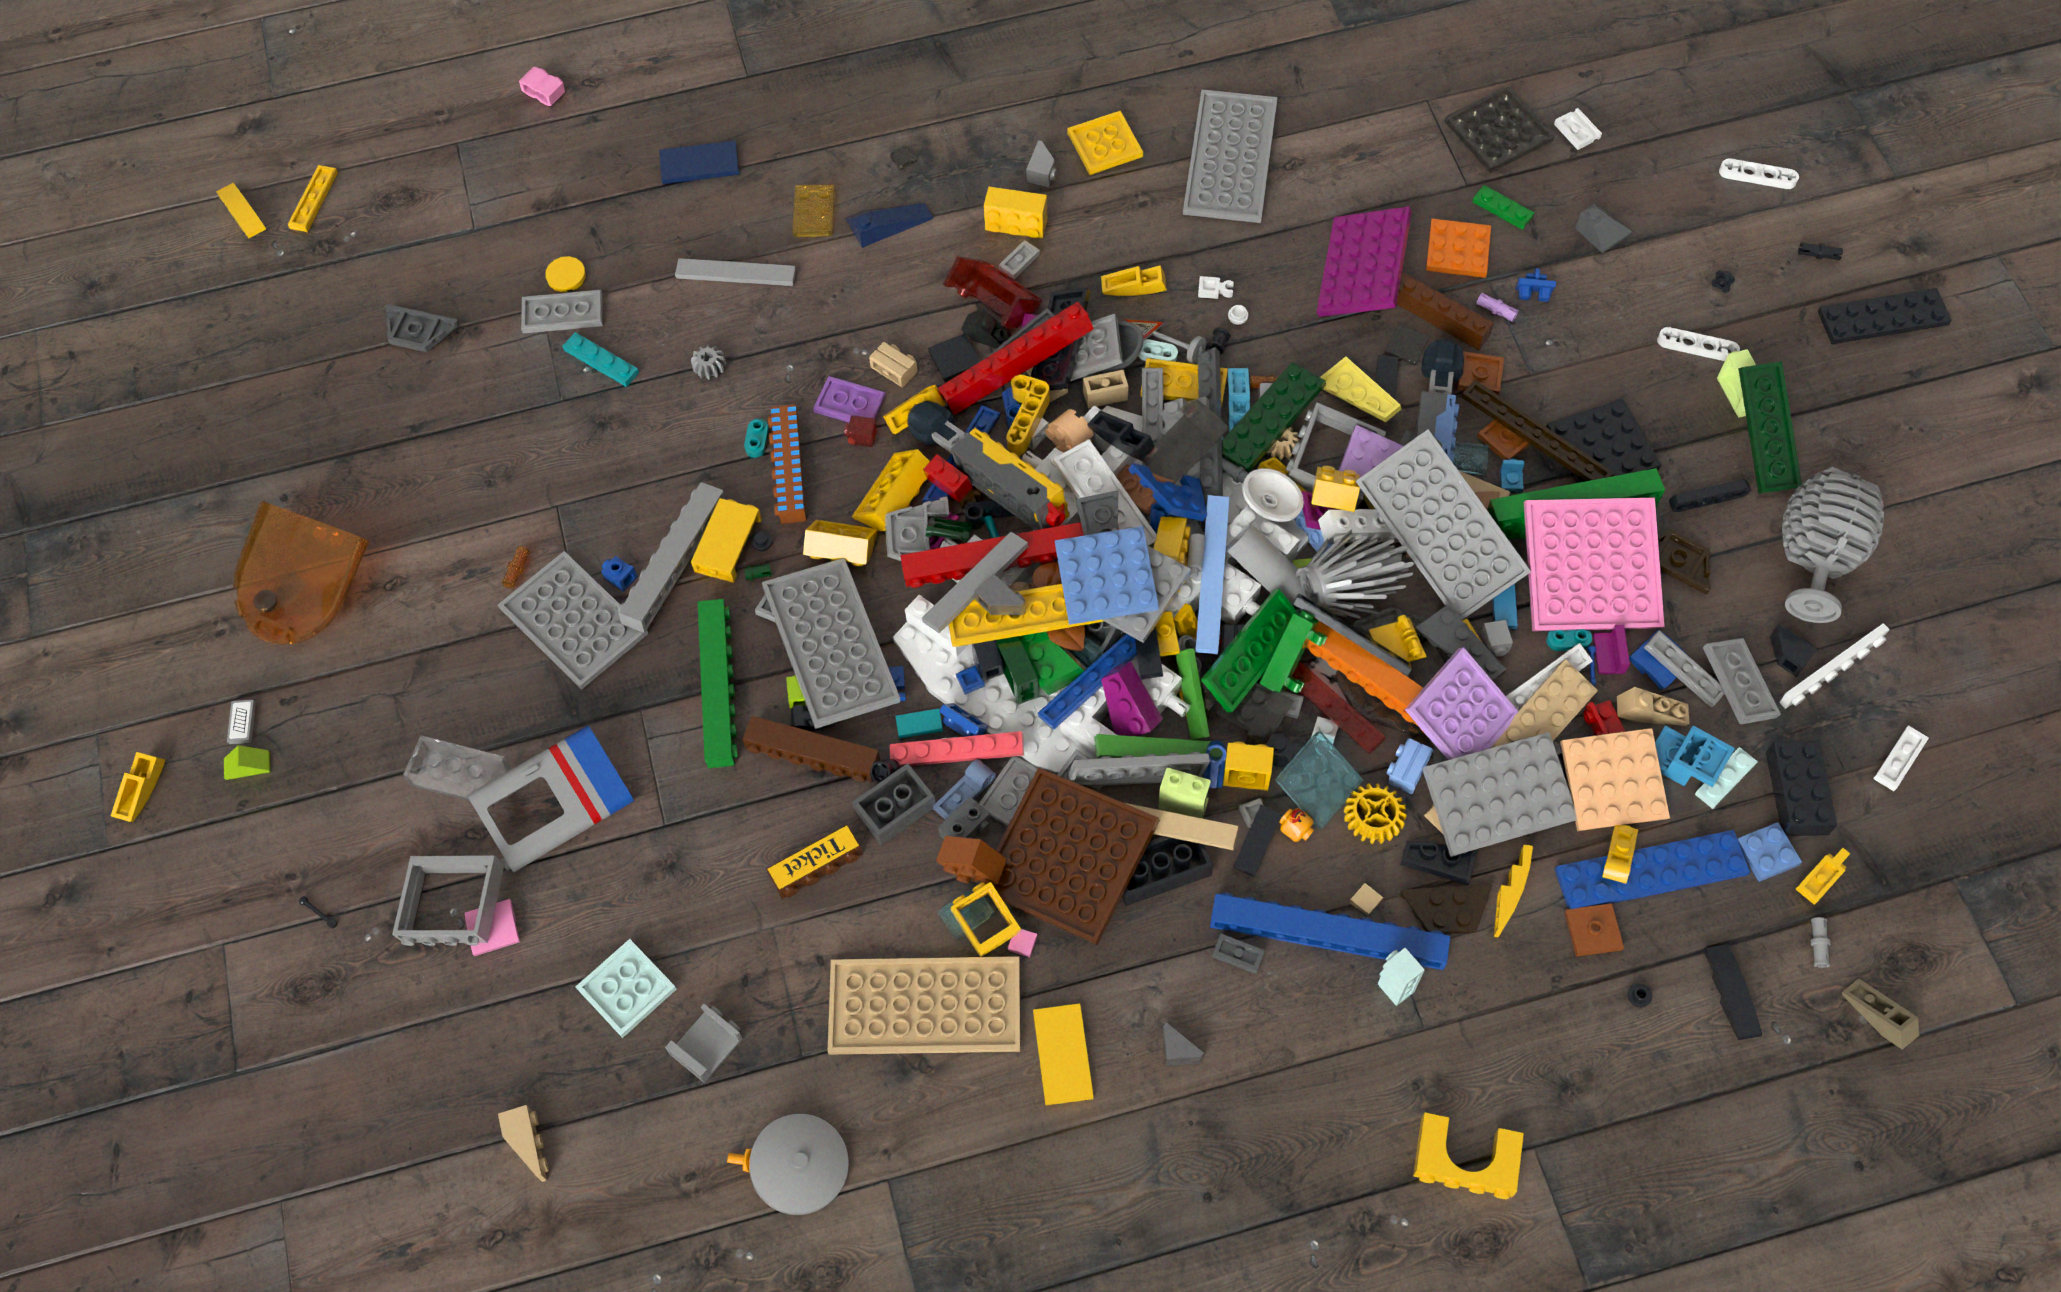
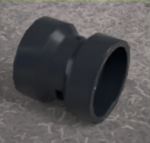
[870,759,901,783]

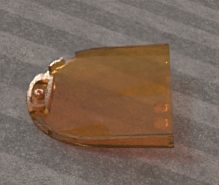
[233,501,370,645]

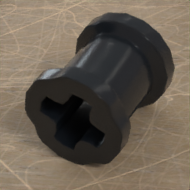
[1206,327,1231,355]

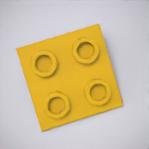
[1369,615,1427,662]

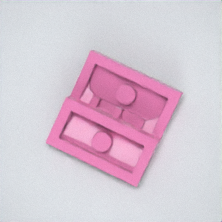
[465,899,520,956]

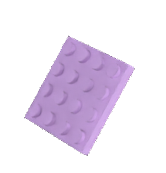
[1405,647,1518,760]

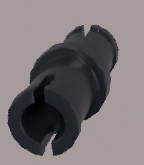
[1798,242,1843,261]

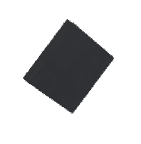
[928,333,980,382]

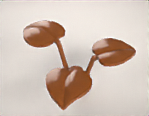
[1032,562,1085,651]

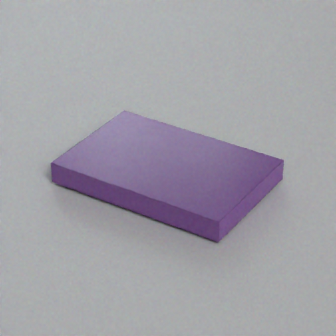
[813,376,886,429]

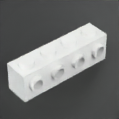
[1318,509,1399,544]

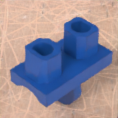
[1515,268,1556,302]

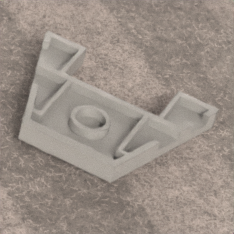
[885,497,949,561]

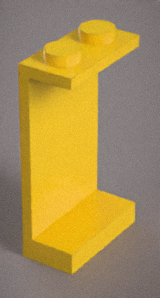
[691,498,762,583]

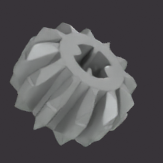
[691,345,726,380]

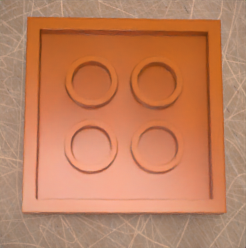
[1426,218,1491,278]

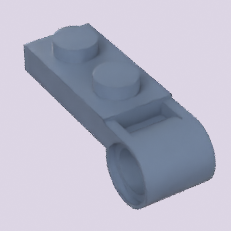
[933,759,996,820]

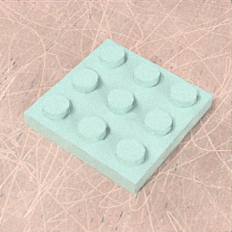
[576,939,677,1038]

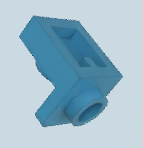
[1499,459,1524,493]

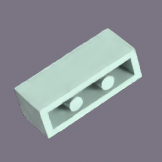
[1378,948,1424,1006]

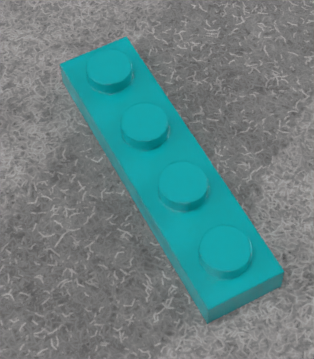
[563,332,639,387]

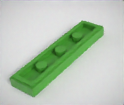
[1176,648,1210,740]

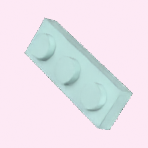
[1695,747,1758,809]

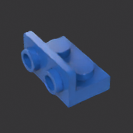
[939,703,989,737]

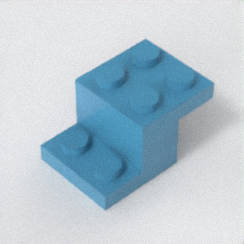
[1655,725,1735,787]

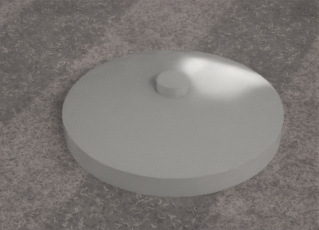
[749,1114,849,1215]

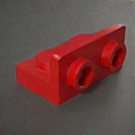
[1583,700,1626,736]

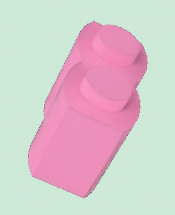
[519,67,565,106]

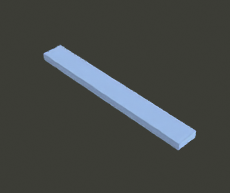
[1195,495,1229,654]

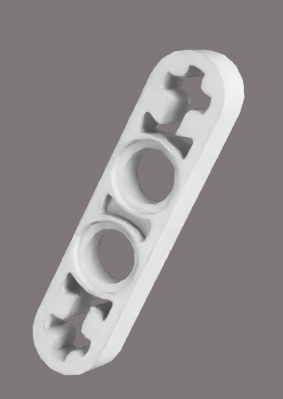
[1719,159,1799,189]
[1657,327,1740,361]

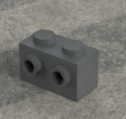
[938,797,991,839]

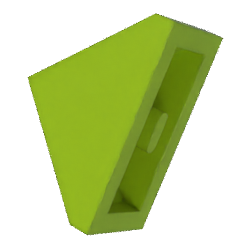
[224,745,271,780]

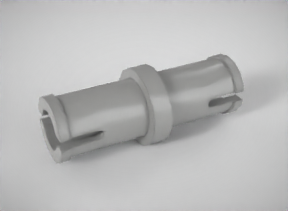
[1810,917,1831,968]

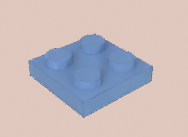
[1738,822,1802,882]

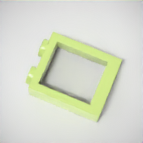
[1717,349,1756,418]

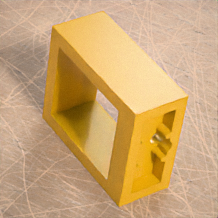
[951,882,1021,957]

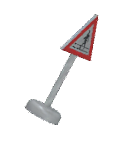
[1125,319,1206,364]

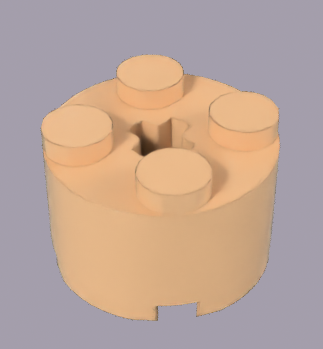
[1044,409,1094,453]

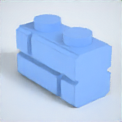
[1386,738,1433,794]

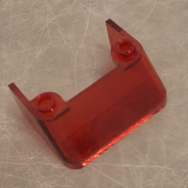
[943,256,1042,329]

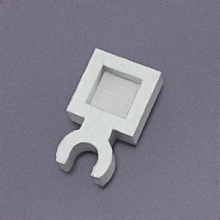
[1198,276,1234,299]

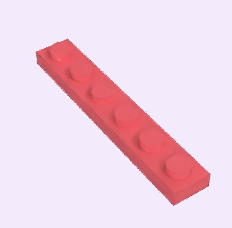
[890,731,1024,767]

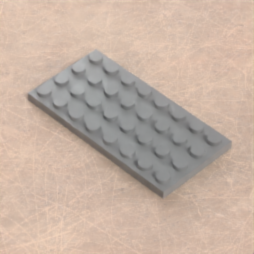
[1183,90,1277,223]
[1356,429,1531,620]
[762,558,900,729]

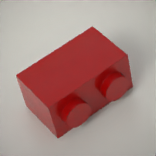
[923,454,973,503]

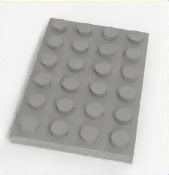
[498,551,648,690]
[1422,732,1577,856]

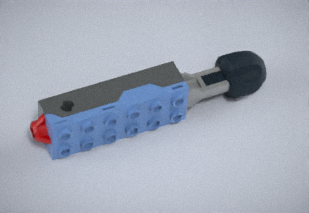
[1415,338,1464,463]

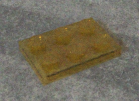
[792,185,835,237]

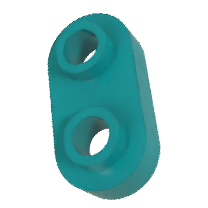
[744,419,769,458]
[1546,629,1592,651]

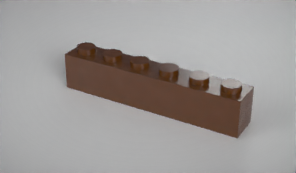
[1397,272,1494,351]
[743,716,880,783]

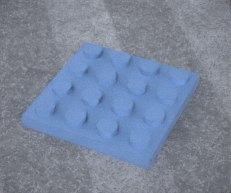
[1055,526,1159,625]

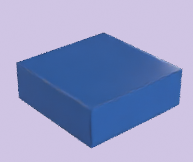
[956,665,985,695]

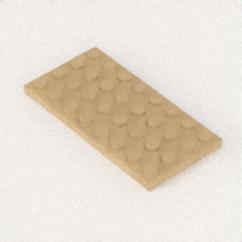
[828,957,1020,1055]

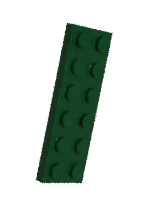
[1738,361,1802,494]
[1222,362,1326,472]

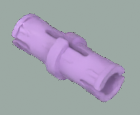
[1476,292,1519,322]

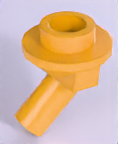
[727,1148,752,1173]

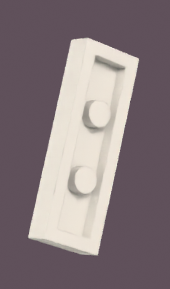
[1873,725,1929,791]

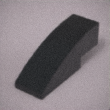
[1087,410,1154,461]

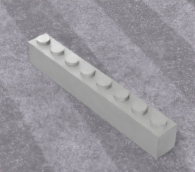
[618,482,725,633]

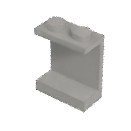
[665,1004,743,1083]

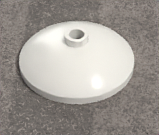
[1242,469,1304,522]

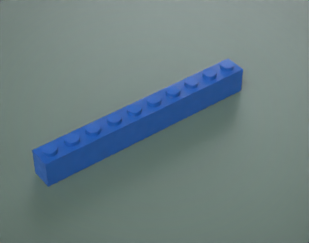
[1210,893,1450,970]

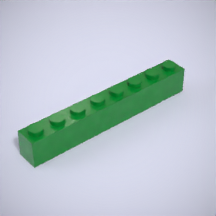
[698,599,738,769]

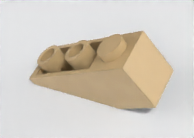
[1617,687,1689,726]
[498,1105,549,1182]

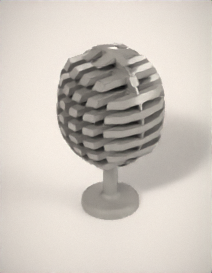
[1782,467,1884,623]

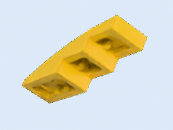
[216,183,266,238]
[1494,845,1533,937]

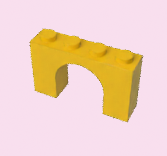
[1413,1113,1524,1199]

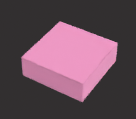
[1008,929,1037,958]

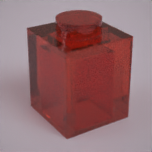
[844,415,877,447]

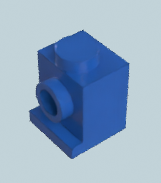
[601,556,638,592]

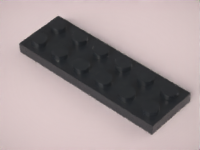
[1031,288,1091,391]
[1818,288,1952,344]

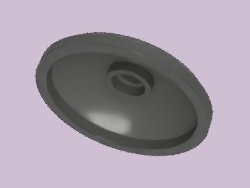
[1099,321,1144,373]

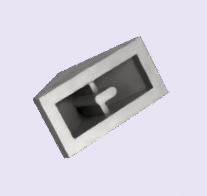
[1163,1022,1204,1066]

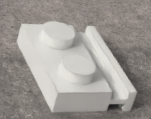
[1554,108,1602,150]

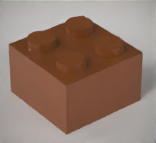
[936,836,1006,885]

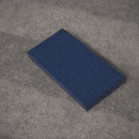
[659,141,739,184]

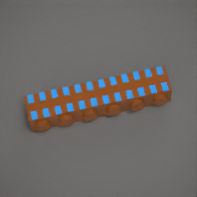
[768,404,806,524]

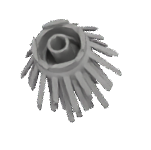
[1296,529,1414,619]

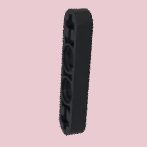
[1669,479,1751,512]

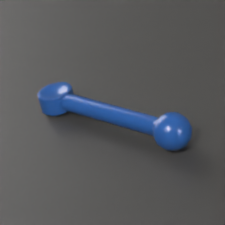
[1587,645,1596,687]

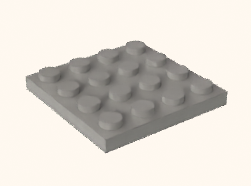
[1102,528,1190,643]

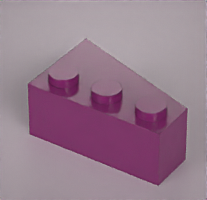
[1101,661,1163,736]

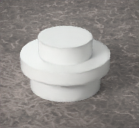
[1228,305,1248,325]

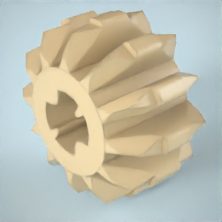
[1267,427,1300,461]

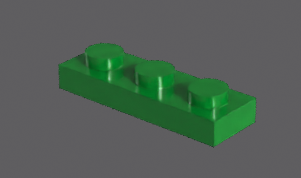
[1473,185,1535,230]

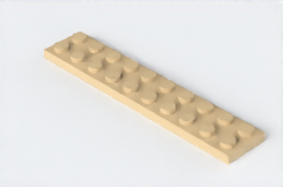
[1424,659,1598,834]

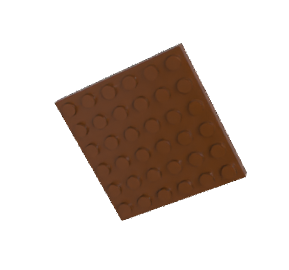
[978,767,1160,945]

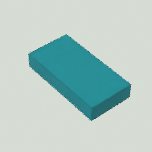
[895,708,943,739]

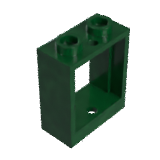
[996,636,1039,705]

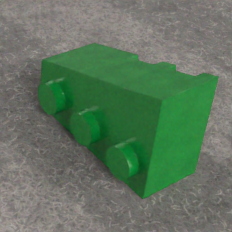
[1019,632,1084,696]

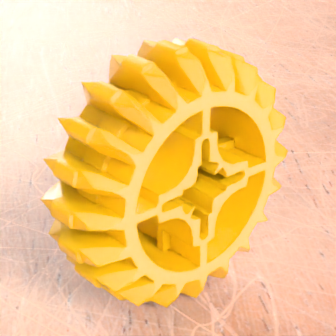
[1344,783,1407,844]

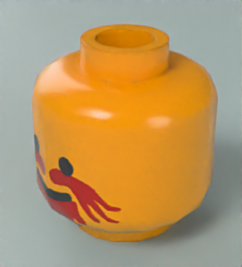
[1279,808,1314,842]

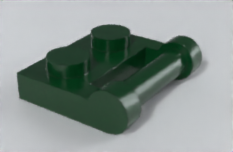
[926,516,974,543]

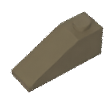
[1842,979,1919,1050]

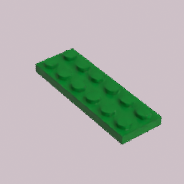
[1201,589,1297,712]

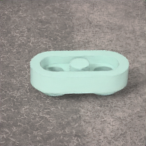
[1138,339,1178,362]

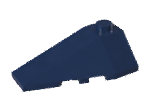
[846,203,933,248]

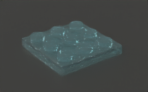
[1275,731,1363,829]

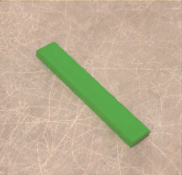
[1094,734,1223,758]

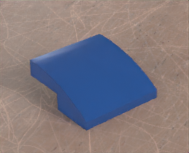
[1629,630,1687,690]

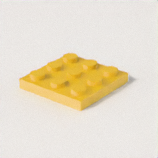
[1067,111,1143,175]

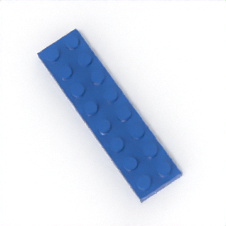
[1554,830,1750,909]

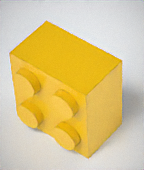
[1312,466,1360,512]
[1223,741,1274,791]

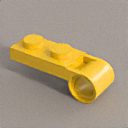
[883,385,946,434]
[1602,825,1638,884]

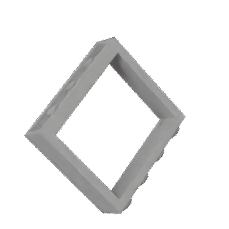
[1286,403,1386,509]
[392,855,504,946]

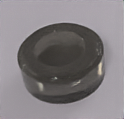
[253,590,277,612]

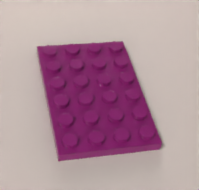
[1316,206,1412,317]

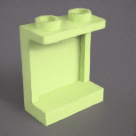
[1158,768,1211,819]

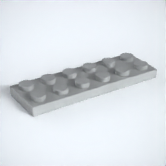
[1067,752,1210,787]

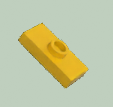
[1173,603,1198,640]
[1156,611,1180,656]

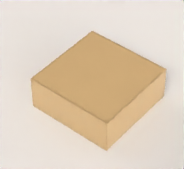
[1349,883,1383,917]

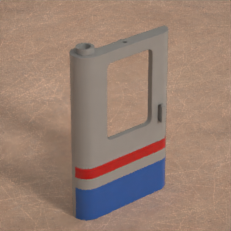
[467,725,634,873]

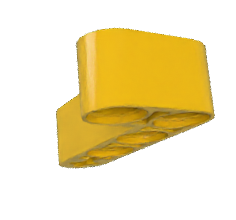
[1006,375,1050,456]

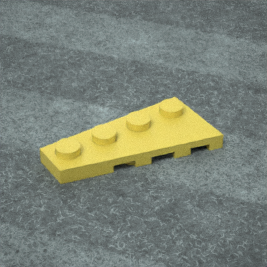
[1320,357,1402,422]

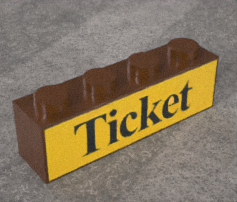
[766,824,863,899]

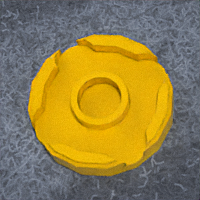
[546,256,586,292]

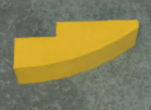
[1101,265,1167,296]
[111,752,166,822]

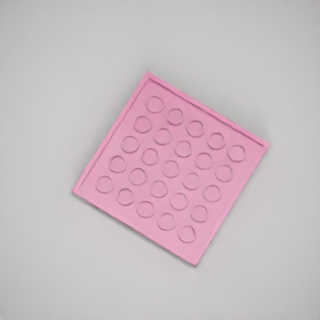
[1524,498,1664,631]

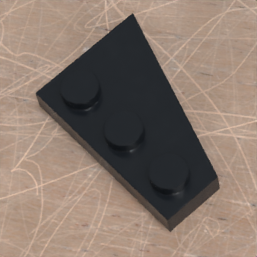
[1400,841,1478,885]

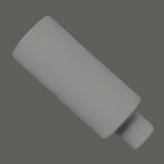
[1187,534,1206,578]

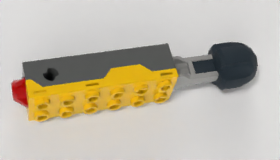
[907,401,1070,530]

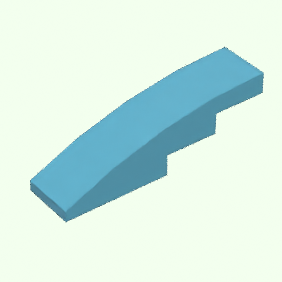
[1227,368,1250,432]

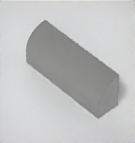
[1226,523,1301,607]

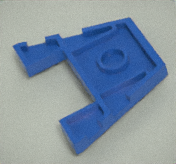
[1129,463,1207,521]

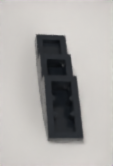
[1704,944,1762,1040]

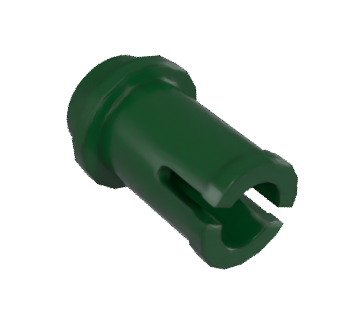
[744,563,772,582]

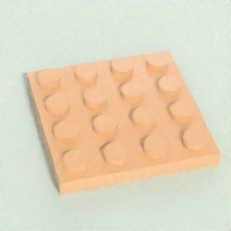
[1560,728,1670,831]

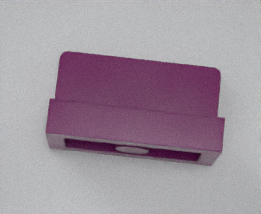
[1593,625,1630,674]

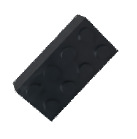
[1766,740,1837,836]
[1122,836,1213,906]

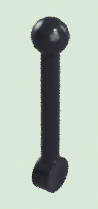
[299,896,337,928]

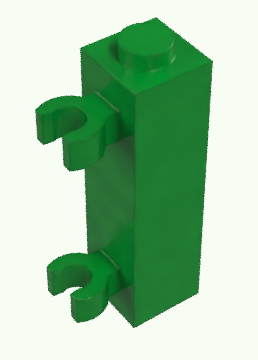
[1259,610,1328,694]

